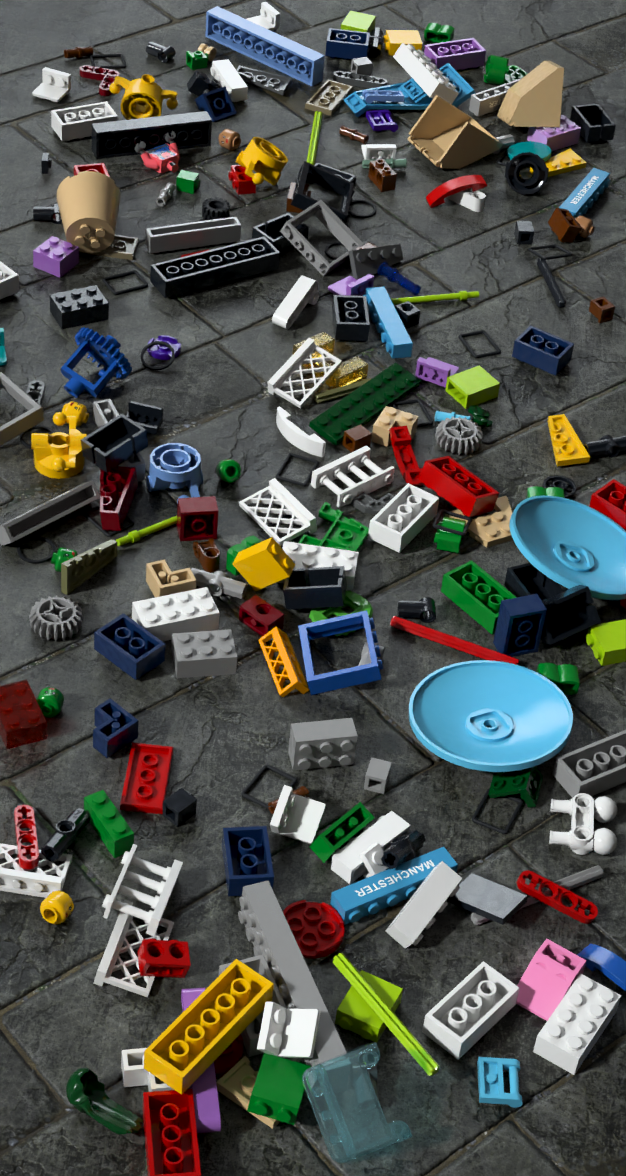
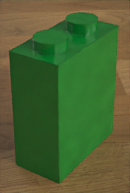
[247,1053,311,1125]

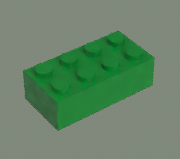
[441,560,517,635]

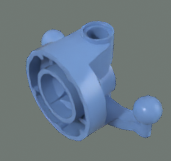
[146,443,203,505]

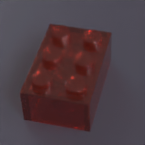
[0,680,47,749]

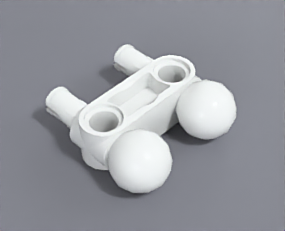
[549,793,618,855]

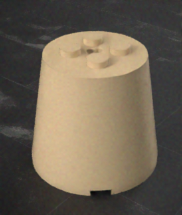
[56,171,120,253]

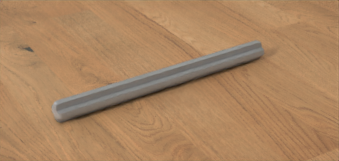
[471,865,604,925]

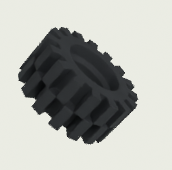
[202,197,230,220]

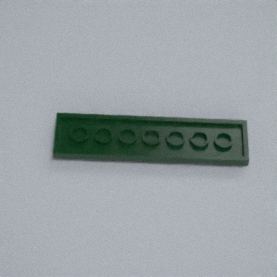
[309,362,421,446]

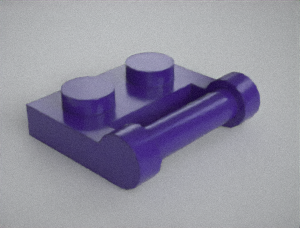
[366,110,398,132]

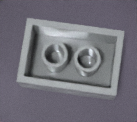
[171,629,237,679]
[288,718,358,770]

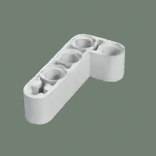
[272,275,319,329]

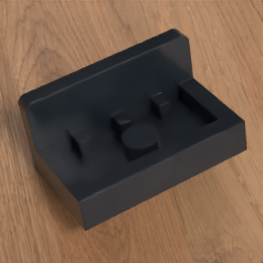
[126,401,163,434]

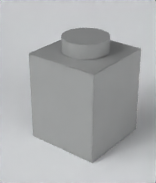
[350,57,373,76]
[364,757,392,794]

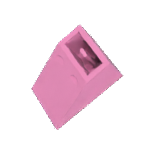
[516,939,587,1021]

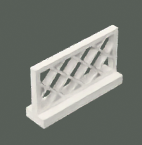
[267,337,342,409]
[239,478,317,546]
[0,843,72,898]
[93,900,174,997]

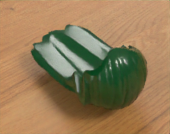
[66,1067,143,1135]

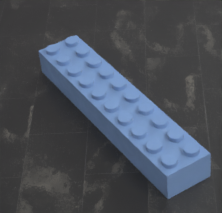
[205,6,325,86]

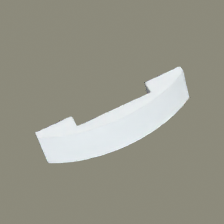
[276,407,326,457]

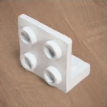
[246,2,280,31]
[32,67,71,102]
[361,144,396,160]
[270,785,326,844]
[257,1002,321,1058]

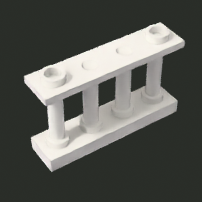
[311,445,395,508]
[102,844,183,936]

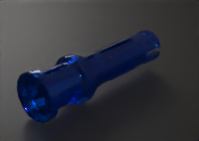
[377,262,421,296]

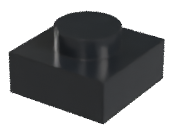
[41,152,52,174]

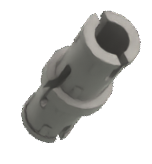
[156,182,175,206]

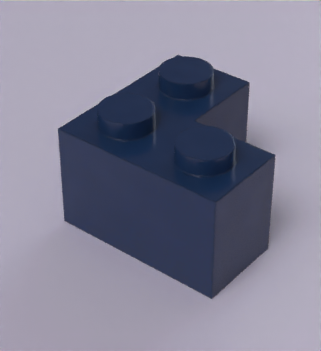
[93,698,139,758]

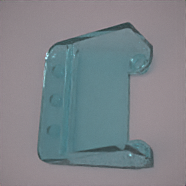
[302,1042,412,1163]

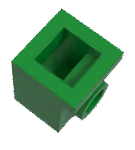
[186,51,209,70]

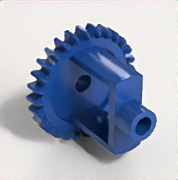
[60,327,132,398]

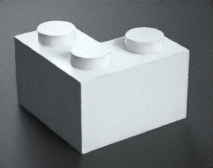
[121,1048,174,1092]

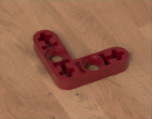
[79,65,120,96]

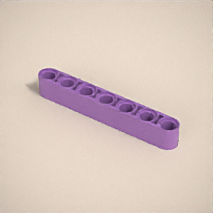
[181,988,221,1133]

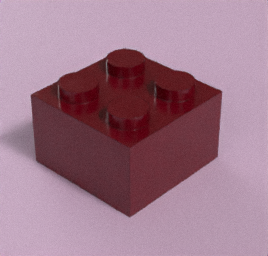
[177,496,218,541]

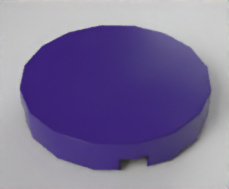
[147,335,181,360]

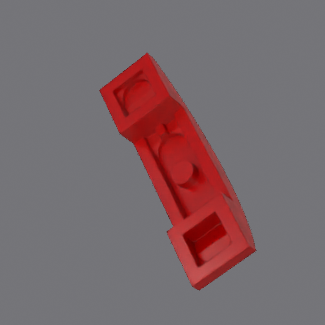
[426,175,487,208]
[389,425,424,486]

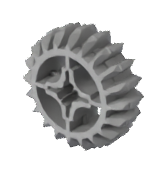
[435,416,483,455]
[29,595,83,641]

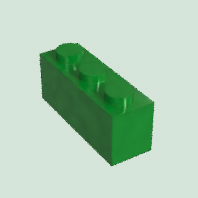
[84,790,134,858]
[310,802,375,863]

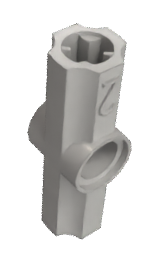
[191,568,248,599]

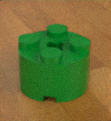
[484,55,509,86]

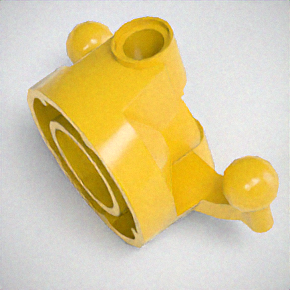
[109,74,178,120]
[235,137,288,186]
[31,412,87,479]

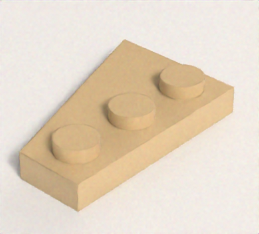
[216,1056,280,1129]

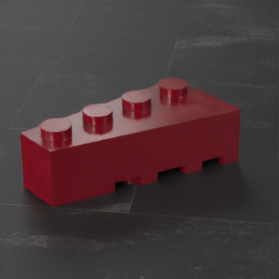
[100,466,138,531]

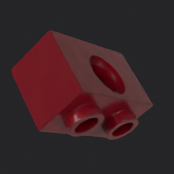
[239,595,284,636]

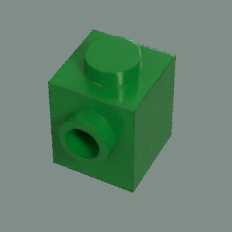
[176,170,201,194]

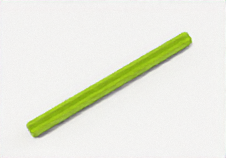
[307,111,323,165]
[333,953,440,1076]

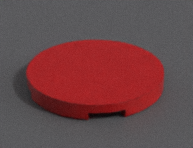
[283,900,344,958]

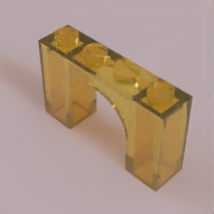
[292,331,368,389]

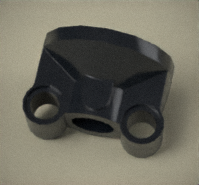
[504,152,549,195]

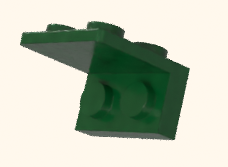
[488,765,543,808]

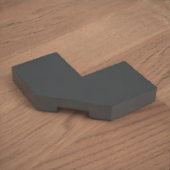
[351,492,395,514]

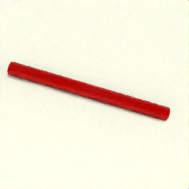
[390,616,519,665]

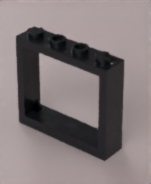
[291,161,354,223]

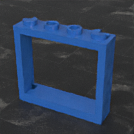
[298,610,383,695]

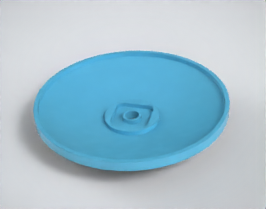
[509,495,626,600]
[409,660,573,772]

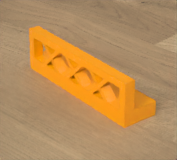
[258,626,309,697]

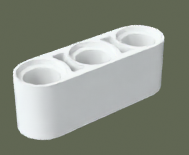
[447,188,486,212]

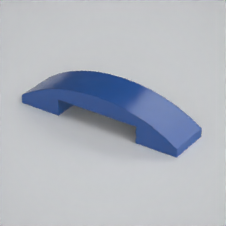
[577,943,626,991]

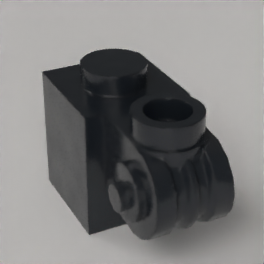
[187,71,220,96]

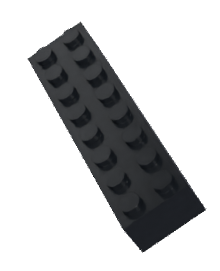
[92,111,212,159]
[150,236,280,298]

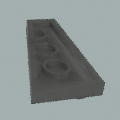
[236,65,292,95]
[348,244,403,280]

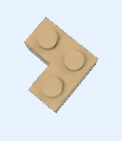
[371,406,418,447]
[146,559,196,597]

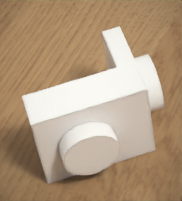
[359,843,389,878]

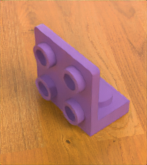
[328,274,374,296]
[415,357,459,387]

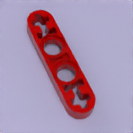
[14,805,39,870]
[516,870,598,924]

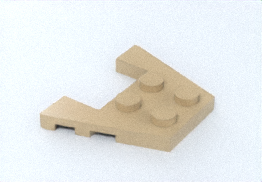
[445,496,513,547]

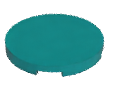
[507,141,551,162]

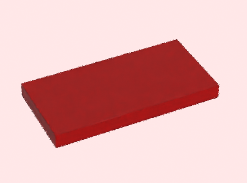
[120,742,174,815]

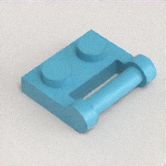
[477,1057,523,1108]

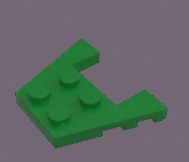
[298,502,369,552]

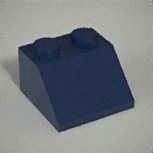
[195,86,237,122]

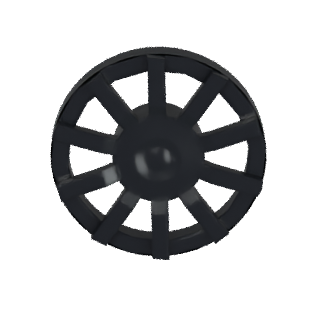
[542,475,576,499]

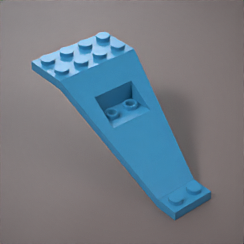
[343,63,476,118]

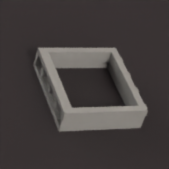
[280,200,364,277]
[0,372,44,446]

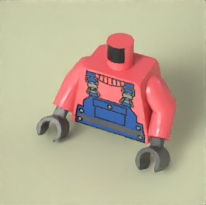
[135,131,180,173]

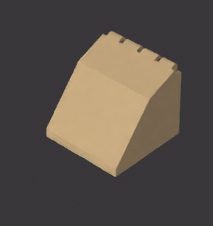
[497,61,564,127]
[408,95,503,169]

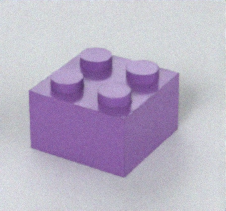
[33,236,79,278]

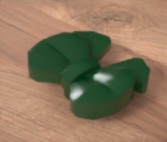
[468,405,493,427]

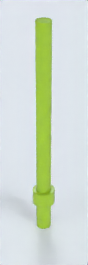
[391,291,479,305]
[116,515,177,546]

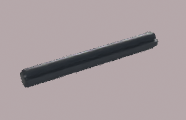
[537,258,566,308]

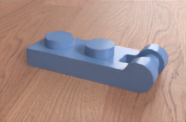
[362,90,405,104]

